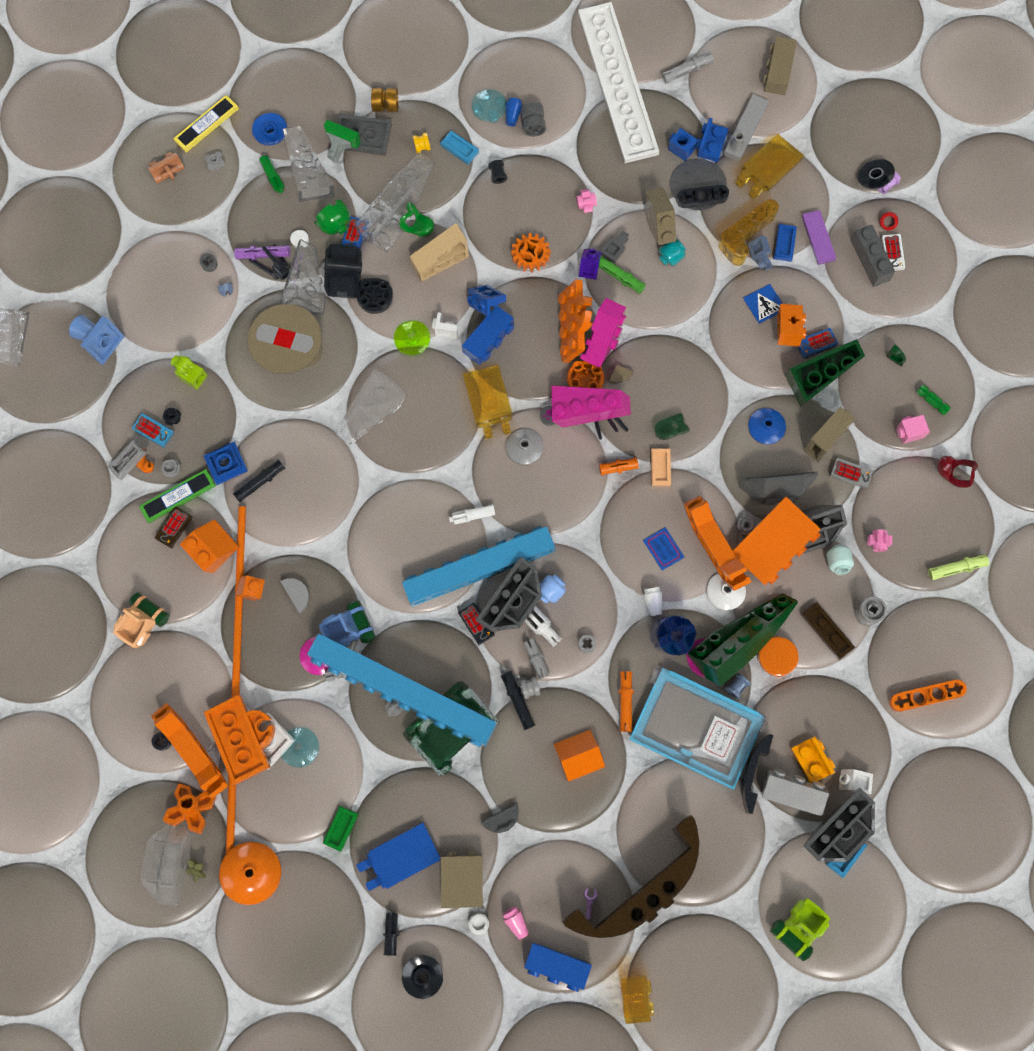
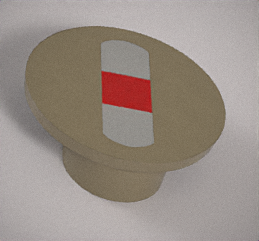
[248,304,323,374]

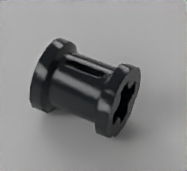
[488,160,507,184]

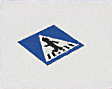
[743,284,783,324]

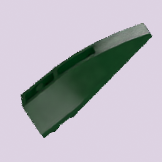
[688,593,798,687]

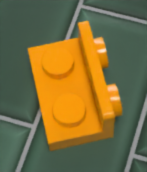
[791,736,835,783]

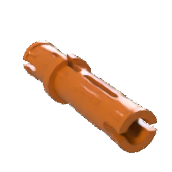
[618,671,634,732]

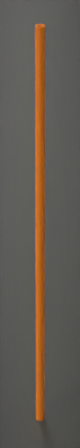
[226,506,246,854]

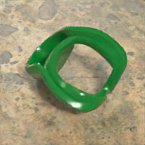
[399,202,434,237]

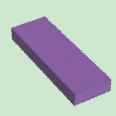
[802,210,836,265]

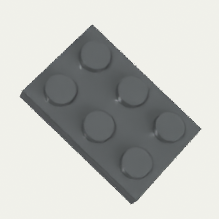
[337,114,392,156]

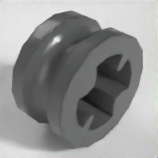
[200,253,218,272]

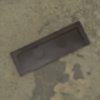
[801,602,855,660]

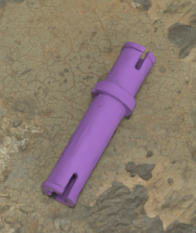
[234,245,291,260]

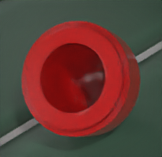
[880,212,899,231]

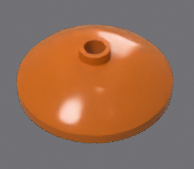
[219,842,281,905]

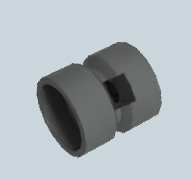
[521,102,546,137]

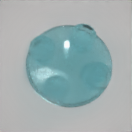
[472,90,506,123]

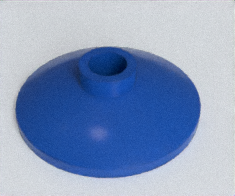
[252,113,287,146]
[748,408,786,444]

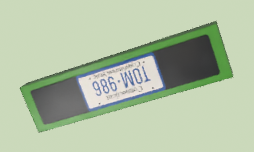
[139,469,216,523]

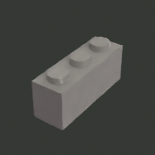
[761,769,829,816]

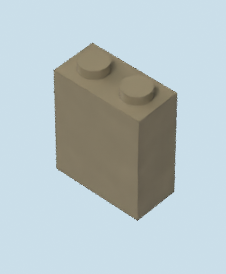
[645,187,676,245]
[804,406,855,463]
[441,852,484,908]

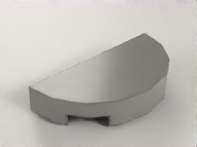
[280,578,310,614]

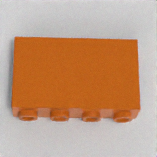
[733,497,821,585]

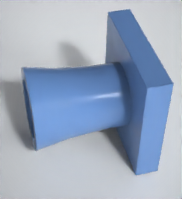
[69,315,125,365]

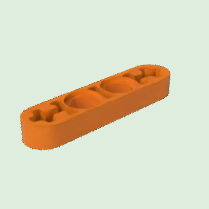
[889,680,967,712]

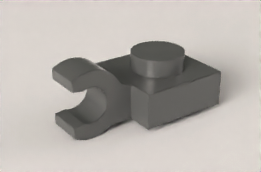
[600,231,629,264]

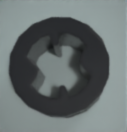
[151,732,171,751]

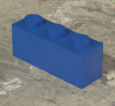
[462,306,515,365]
[524,942,592,992]

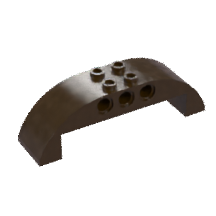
[562,815,699,938]

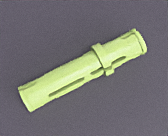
[928,554,989,580]

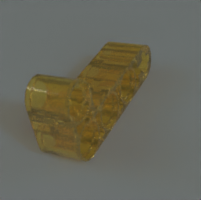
[718,199,779,266]

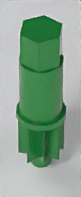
[259,156,285,194]

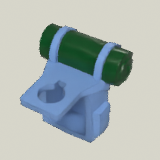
[319,601,376,647]

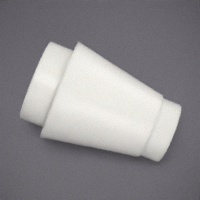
[643,587,662,616]

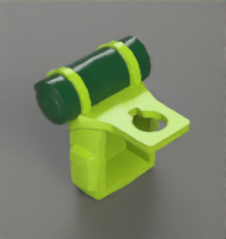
[770,898,831,962]

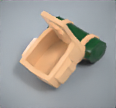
[113,592,170,648]

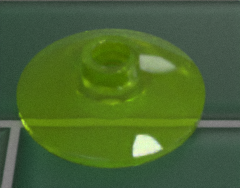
[394,321,431,356]

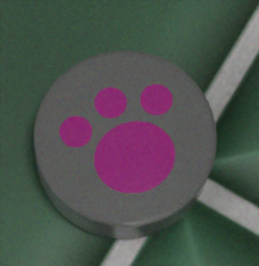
[540,406,556,426]

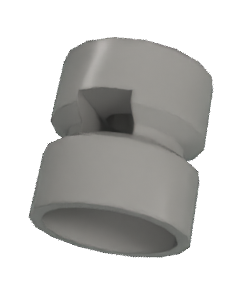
[855,597,887,626]

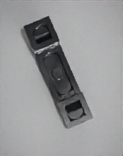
[742,734,773,815]

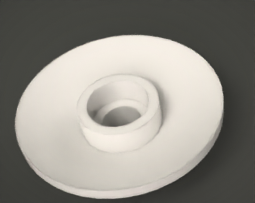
[707,573,746,610]

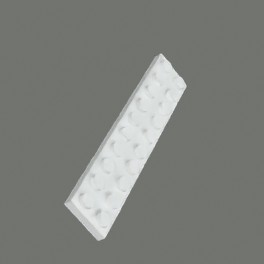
[578,2,659,163]

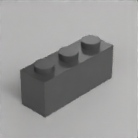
[851,225,895,287]

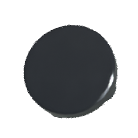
[356,278,393,314]

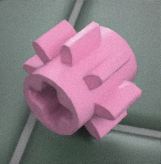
[576,189,597,213]
[867,530,892,552]

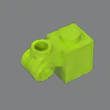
[171,355,208,390]

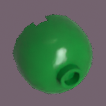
[314,199,351,235]

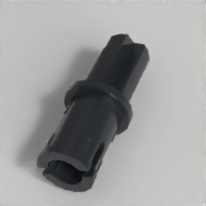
[383,912,399,956]

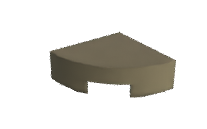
[609,365,634,384]

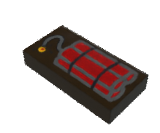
[155,507,193,549]

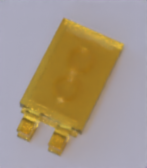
[735,134,804,200]
[463,365,513,440]

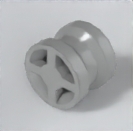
[520,676,540,700]

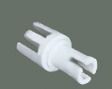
[524,606,562,647]

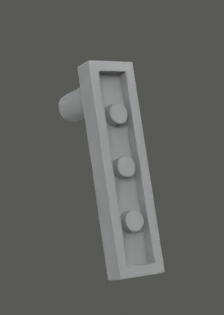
[724,94,769,162]

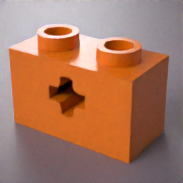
[777,304,806,346]

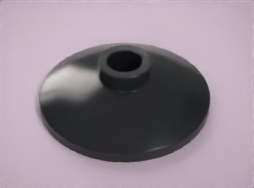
[858,159,895,189]
[402,955,443,999]

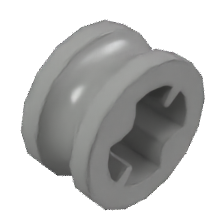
[578,635,596,654]

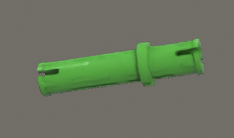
[599,256,646,294]

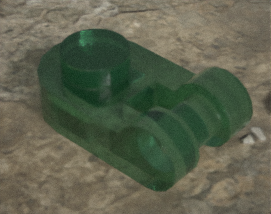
[654,413,690,440]

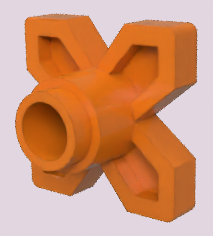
[163,784,217,834]

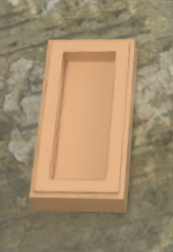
[651,448,671,486]

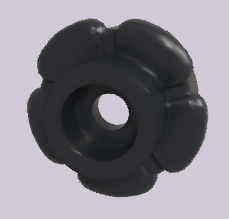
[163,408,181,426]

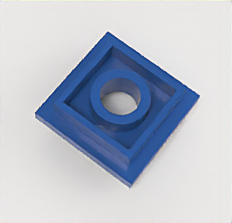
[203,442,248,486]

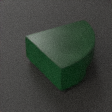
[887,344,906,367]

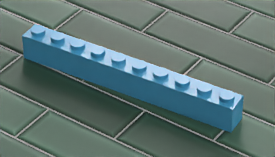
[307,634,497,748]

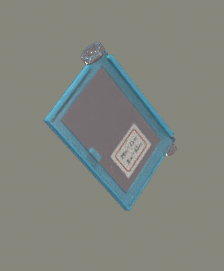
[629,665,768,790]

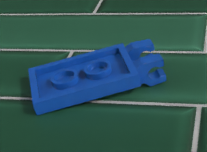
[356,823,441,891]

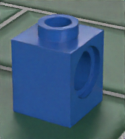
[668,128,698,161]

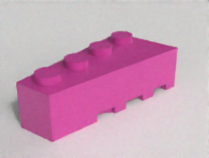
[552,386,631,428]

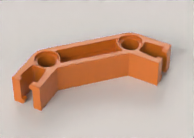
[683,496,751,591]
[151,703,228,799]

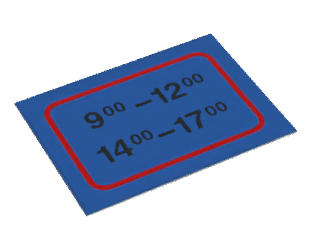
[643,527,685,571]

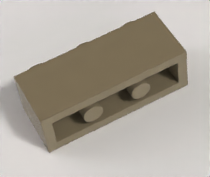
[763,36,797,95]

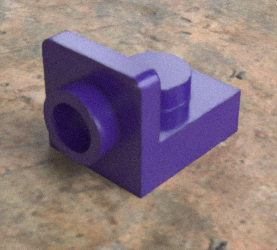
[578,249,602,280]

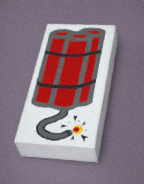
[881,234,905,271]

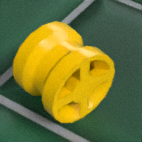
[412,132,431,154]

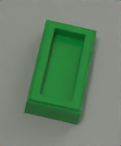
[323,806,359,852]

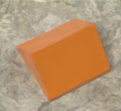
[553,730,605,782]

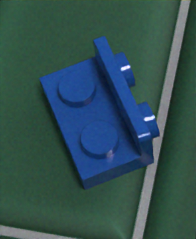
[696,117,729,162]
[467,284,506,316]

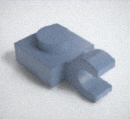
[748,235,772,271]

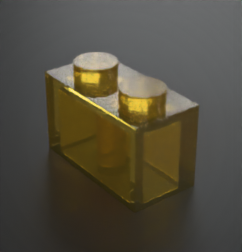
[620,976,654,1024]

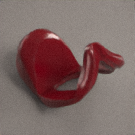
[937,456,978,488]

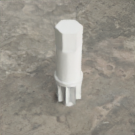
[449,504,495,525]

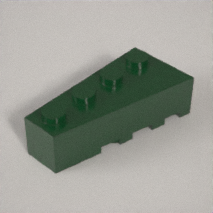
[785,339,865,407]

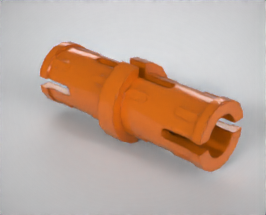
[599,457,639,476]

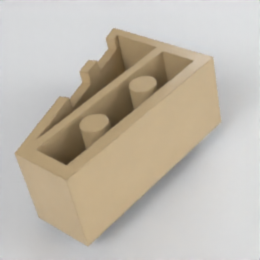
[410,223,469,282]

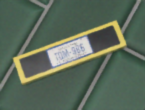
[173,95,239,153]

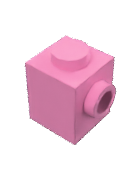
[896,415,930,444]

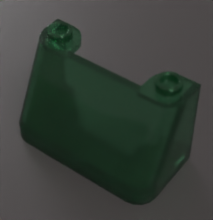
[403,681,499,776]

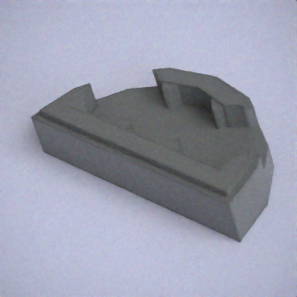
[481,803,519,833]

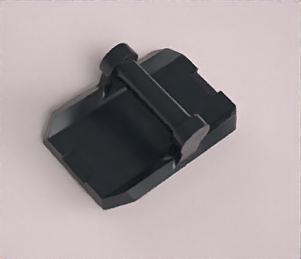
[324,244,362,299]

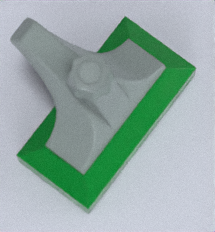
[324,120,361,163]

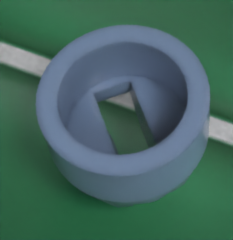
[217,282,233,297]

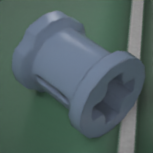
[725,673,751,699]

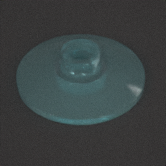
[281,728,319,768]

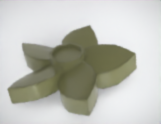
[185,859,206,883]

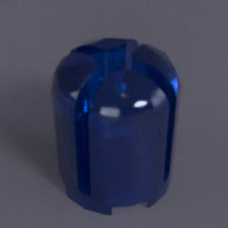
[650,615,697,656]

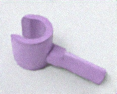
[584,889,597,919]

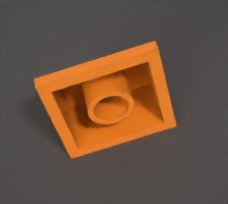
[180,520,240,573]

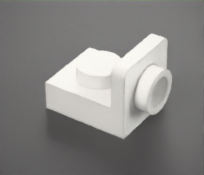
[432,312,459,339]
[839,769,873,794]

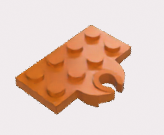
[558,279,593,363]
[204,695,275,785]

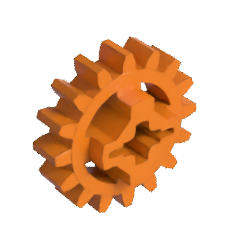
[511,233,551,273]

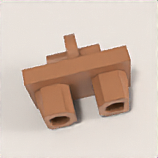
[148,152,185,184]

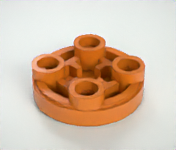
[567,361,604,389]
[757,637,799,677]

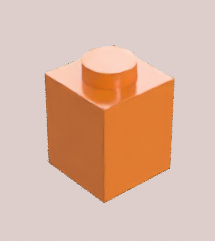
[236,575,265,601]

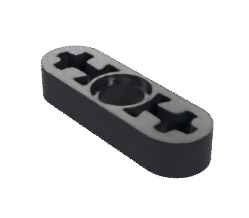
[676,185,729,208]

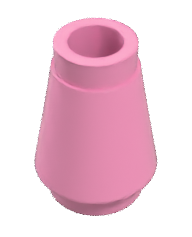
[502,906,529,940]

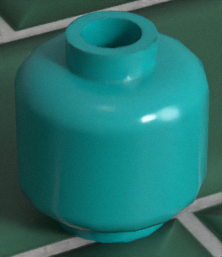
[659,239,686,266]

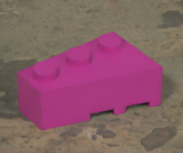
[580,298,627,368]

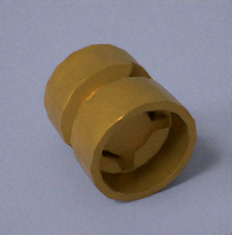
[371,88,398,112]

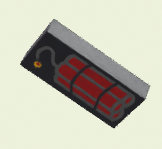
[458,603,495,646]

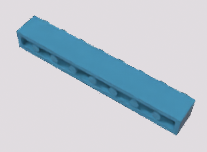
[402,526,555,607]

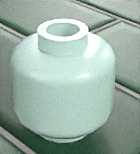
[826,544,854,575]

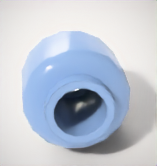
[540,574,566,603]

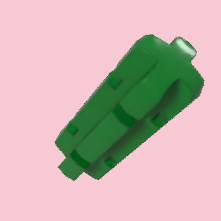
[917,385,951,415]

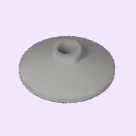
[506,429,544,465]

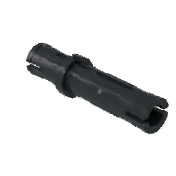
[233,459,286,502]
[500,671,536,731]

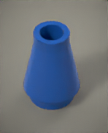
[506,98,523,127]

